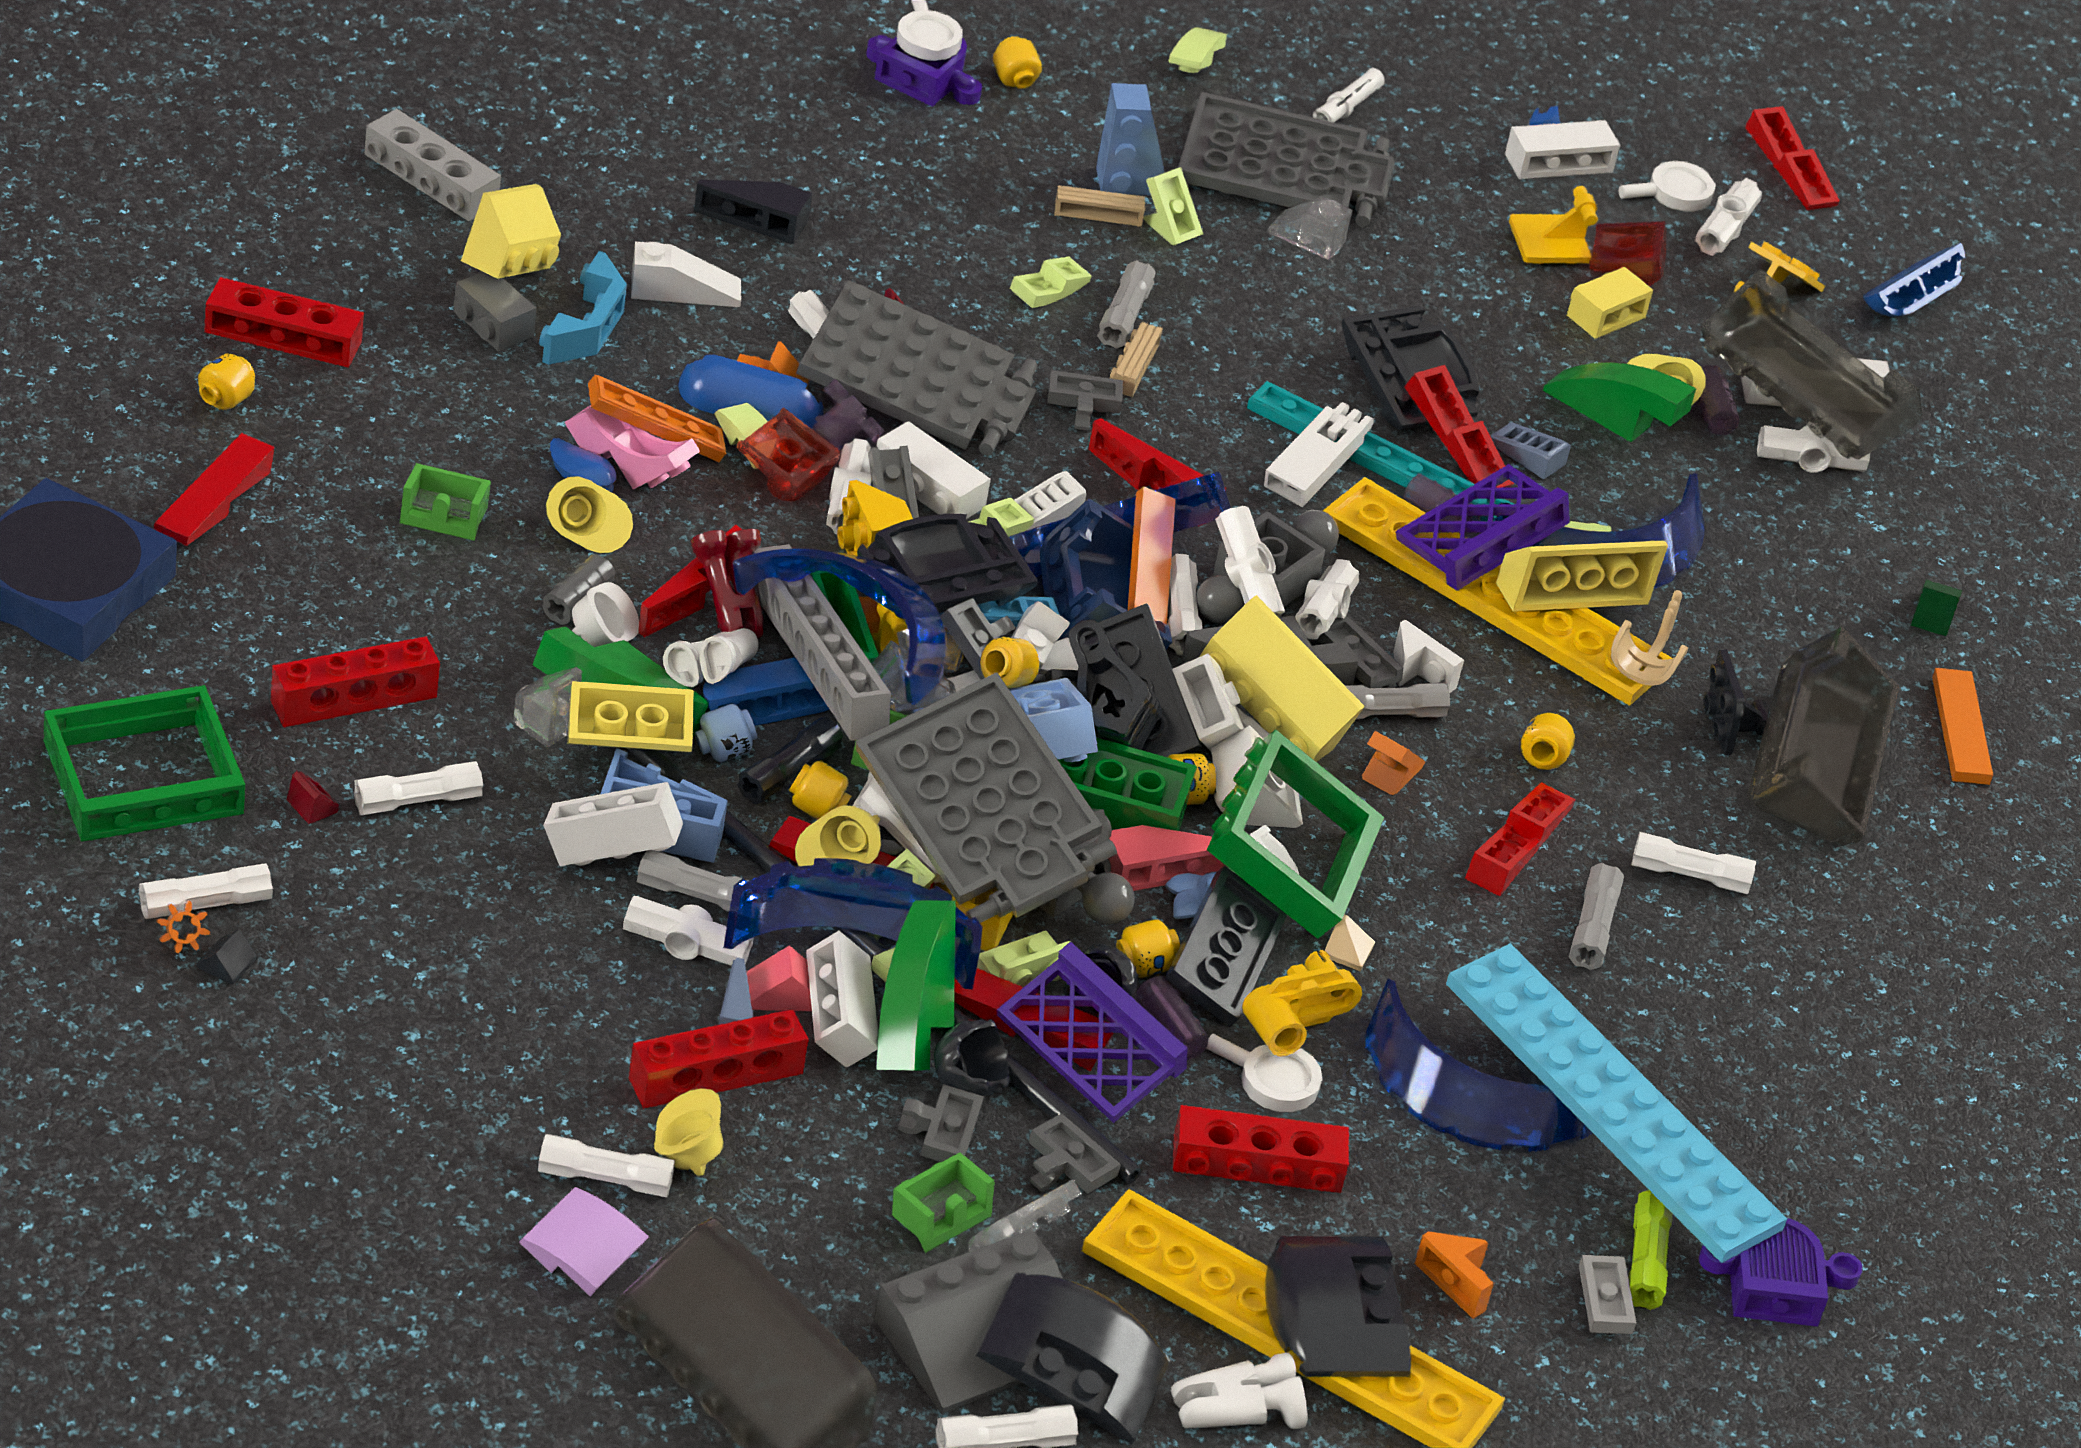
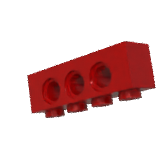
[205,277,364,368]
[271,636,440,727]
[629,1009,809,1109]
[1172,1105,1349,1193]

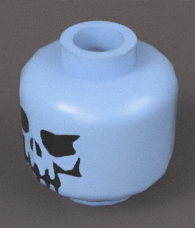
[695,704,757,763]

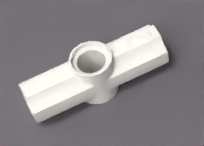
[1695,178,1762,256]
[1757,425,1871,472]
[826,439,872,534]
[1216,506,1285,618]
[1295,559,1359,639]
[623,896,754,966]

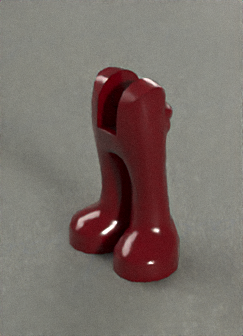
[690,529,764,639]

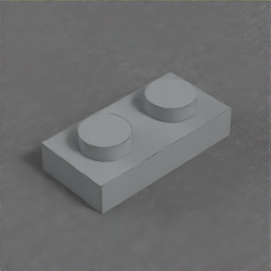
[1579,1255,1636,1334]

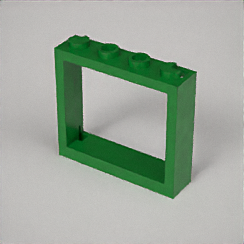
[44,685,245,842]
[1207,729,1384,939]

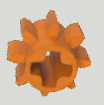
[156,900,210,953]

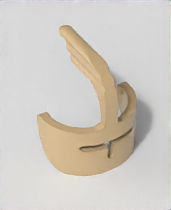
[1611,590,1688,685]

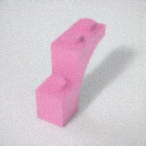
[564,405,700,489]

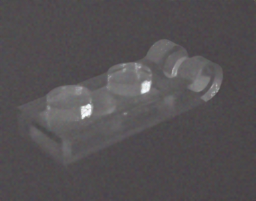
[968,1180,1082,1252]

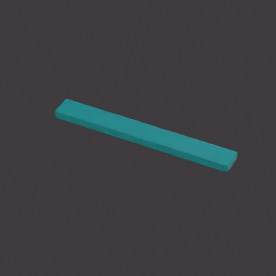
[1247,381,1513,521]

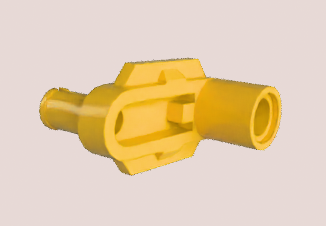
[1242,950,1362,1057]

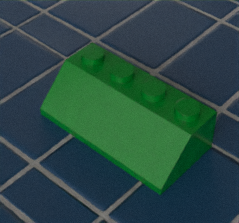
[1058,738,1197,831]

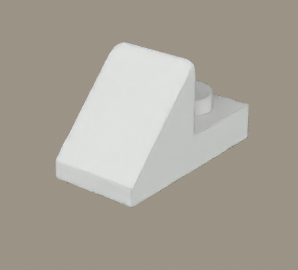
[1011,601,1070,671]
[1393,620,1464,693]

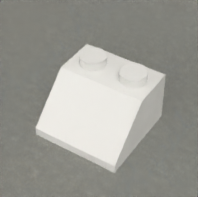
[1211,725,1303,828]

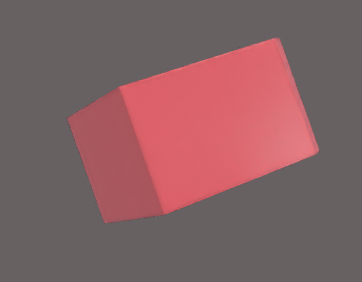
[747,946,812,1011]

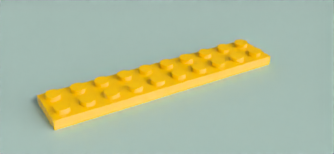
[1323,477,1672,706]
[1082,1189,1505,1448]

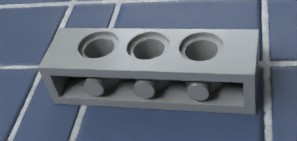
[365,109,501,221]

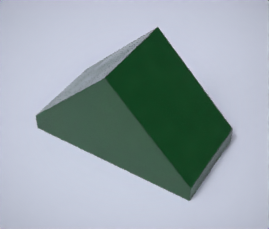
[1911,580,1962,637]

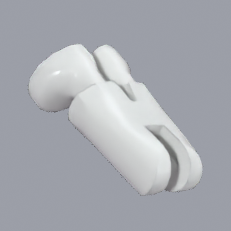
[663,628,758,687]
[1171,1352,1307,1429]

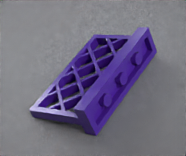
[1396,464,1570,591]
[997,941,1187,1123]

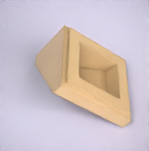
[1325,914,1375,972]

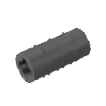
[542,555,615,625]

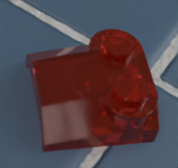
[1589,221,1666,286]
[737,407,841,501]

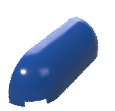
[1862,243,1965,317]
[678,355,824,434]
[703,657,829,726]

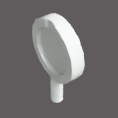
[897,0,962,60]
[1619,161,1716,211]
[1205,1034,1322,1112]

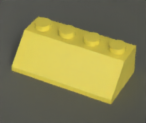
[1496,541,1668,611]
[1198,595,1365,762]

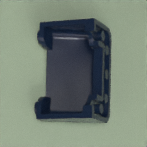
[1040,498,1172,650]

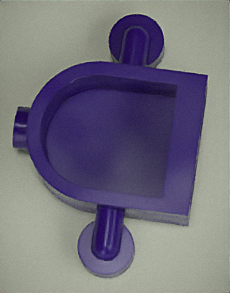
[866,35,982,107]
[1699,1217,1863,1327]

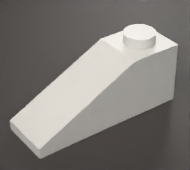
[631,242,741,307]

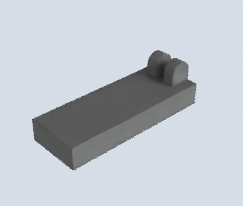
[868,446,919,519]
[1316,615,1404,689]

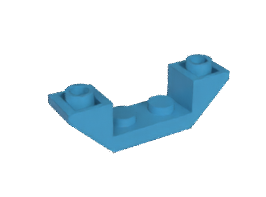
[539,251,627,364]

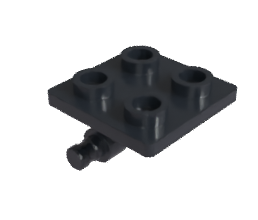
[1703,649,1778,755]

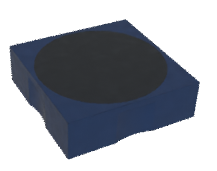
[0,477,177,662]

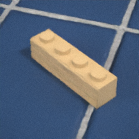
[1055,185,1145,227]
[1110,322,1163,397]

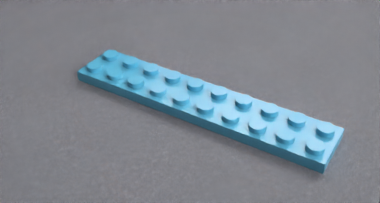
[1446,943,1787,1263]

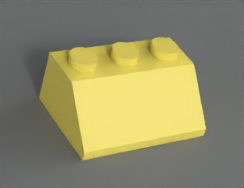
[461,184,561,279]
[567,681,694,753]

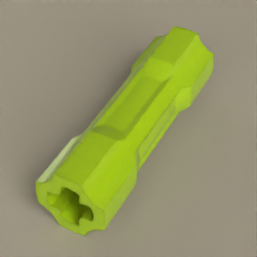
[1628,1190,1673,1310]

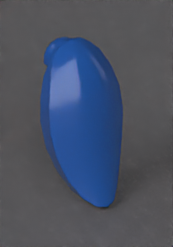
[550,438,616,493]

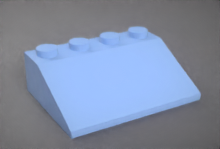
[912,678,1098,762]

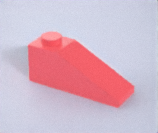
[1108,825,1227,891]

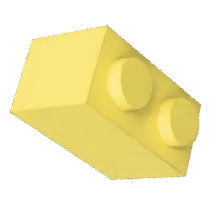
[1567,267,1653,339]

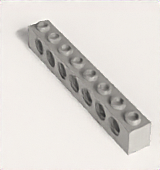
[751,544,891,741]

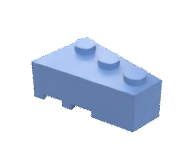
[1096,83,1165,195]
[600,748,728,863]

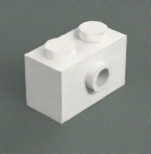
[1172,654,1244,751]

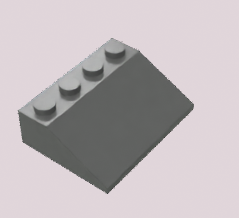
[874,1229,1063,1414]

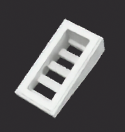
[1014,471,1086,535]

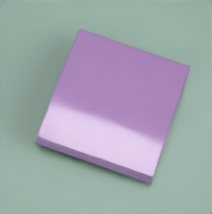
[519,1187,649,1296]

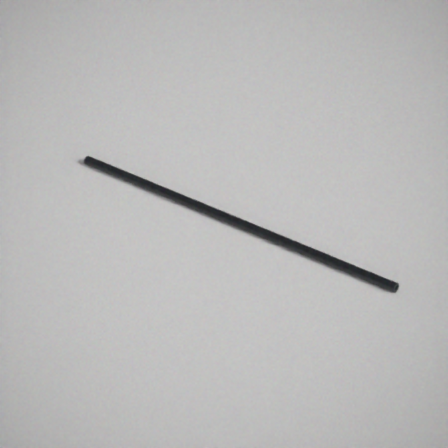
[625,748,1142,1184]

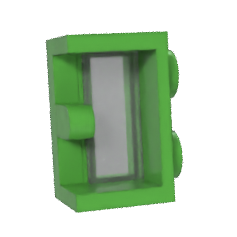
[400,463,491,541]
[892,1152,994,1253]

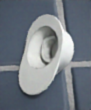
[572,582,639,647]

